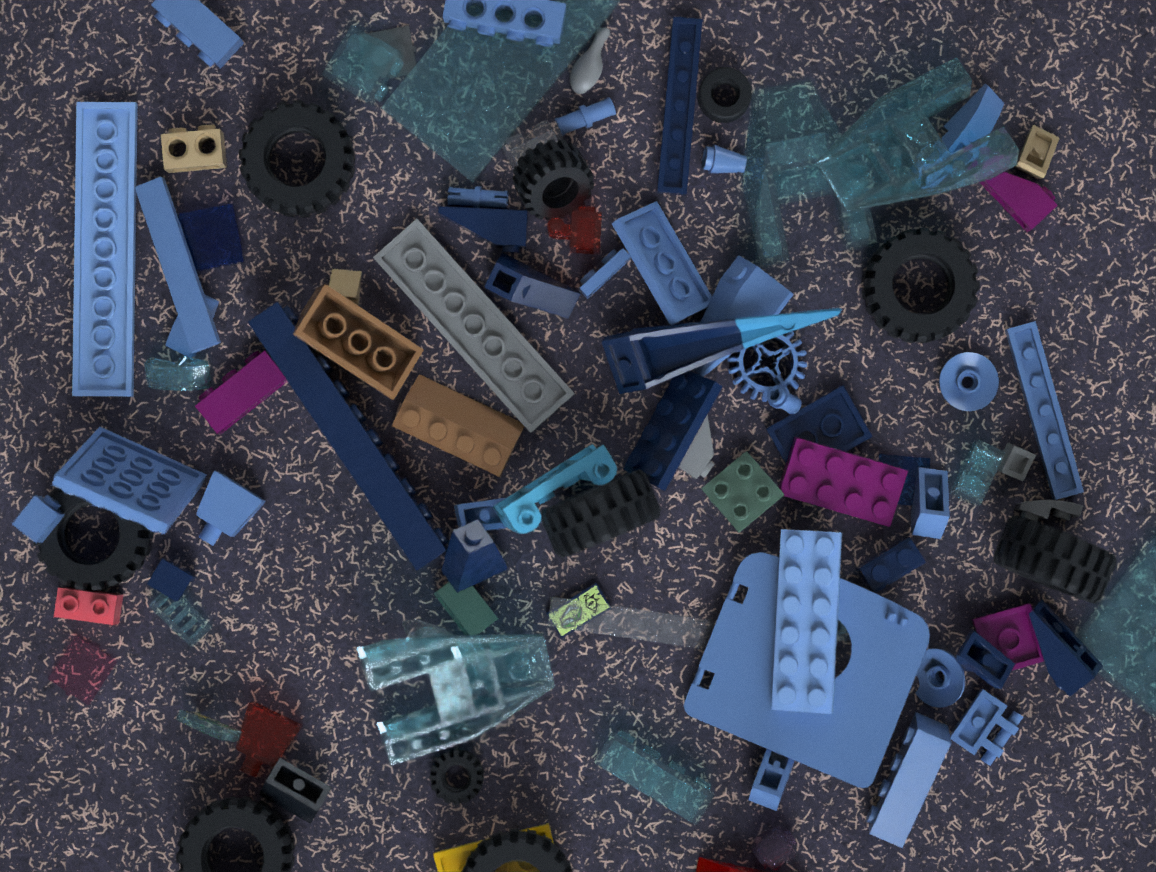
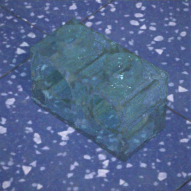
[949,439,1006,506]

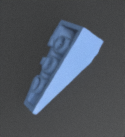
[692,255,794,376]

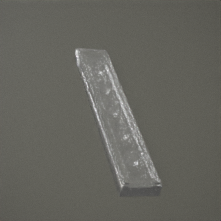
[547,596,717,649]

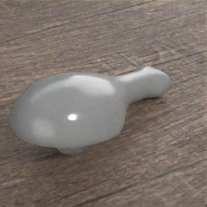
[570,27,610,94]

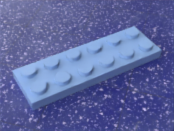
[772,529,842,714]

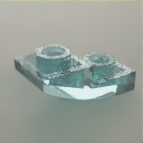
[144,356,212,391]

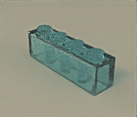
[594,729,715,825]

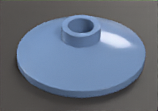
[939,352,999,411]
[916,648,965,708]

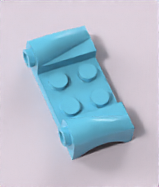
[493,444,617,534]

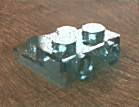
[322,25,404,106]

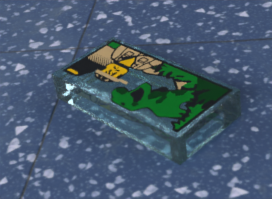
[177,709,242,742]

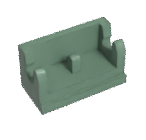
[434,582,498,641]

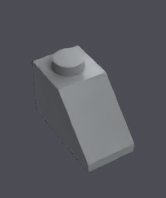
[678,414,714,480]

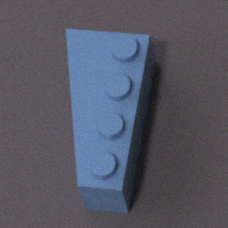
[866,712,951,848]

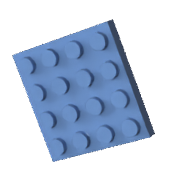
[52,427,207,534]

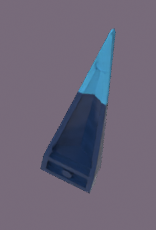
[601,308,842,394]

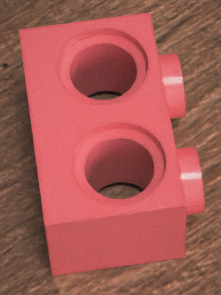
[54,587,123,625]

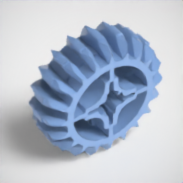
[727,331,807,402]

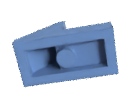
[454,498,507,531]

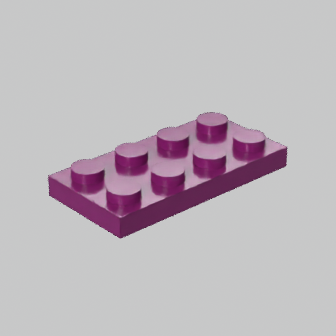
[778,436,908,527]

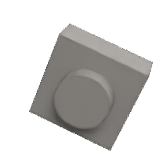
[995,443,1036,481]

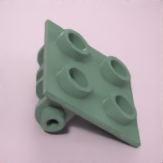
[701,451,785,533]

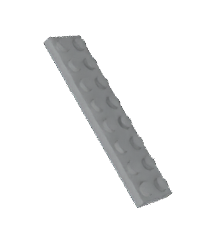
[373,218,575,433]

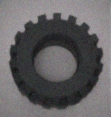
[512,139,594,221]

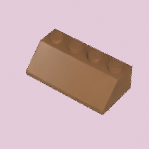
[293,284,424,400]
[392,374,525,478]

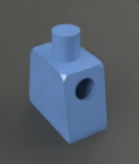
[196,470,266,546]

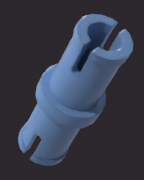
[555,97,616,136]
[447,186,508,209]

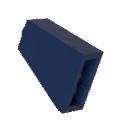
[441,519,507,593]

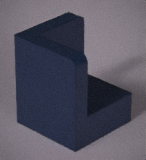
[147,558,197,601]

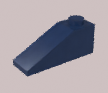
[438,206,528,254]
[1029,599,1103,697]

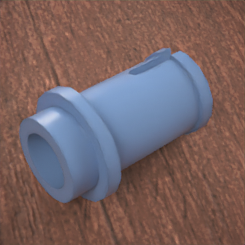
[767,385,802,414]

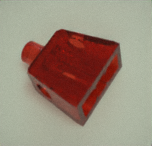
[236,701,303,777]

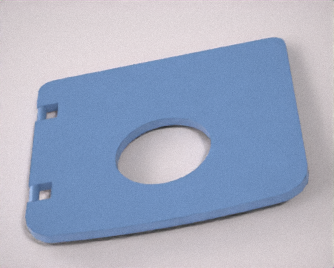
[684,552,930,788]

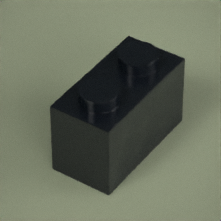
[259,758,332,824]

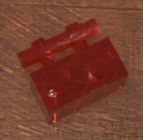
[547,206,602,255]

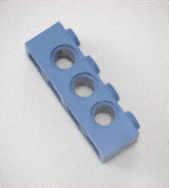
[443,0,567,47]

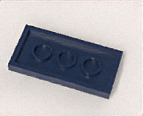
[623,371,723,491]

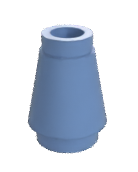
[701,144,747,174]

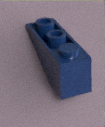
[484,253,581,319]

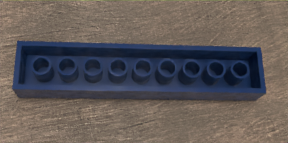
[248,302,450,571]

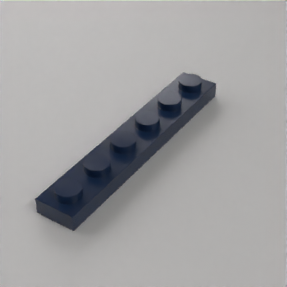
[657,16,703,196]

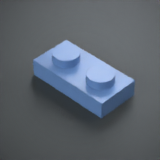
[579,248,631,299]

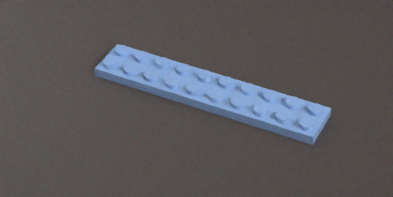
[72,102,138,397]

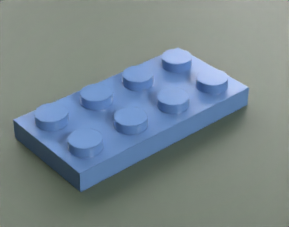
[611,201,712,325]

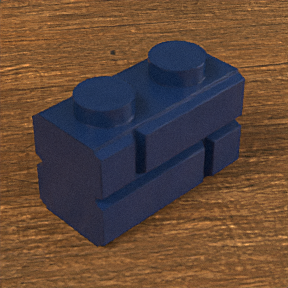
[856,537,926,593]

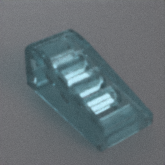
[148,593,213,648]

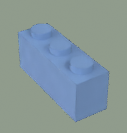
[151,0,244,69]

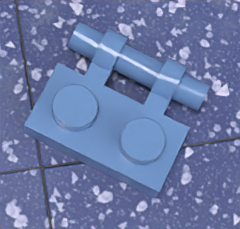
[950,689,1023,766]

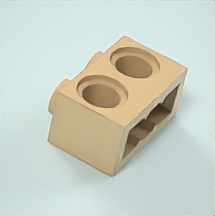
[161,125,227,173]

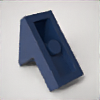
[956,630,1015,689]

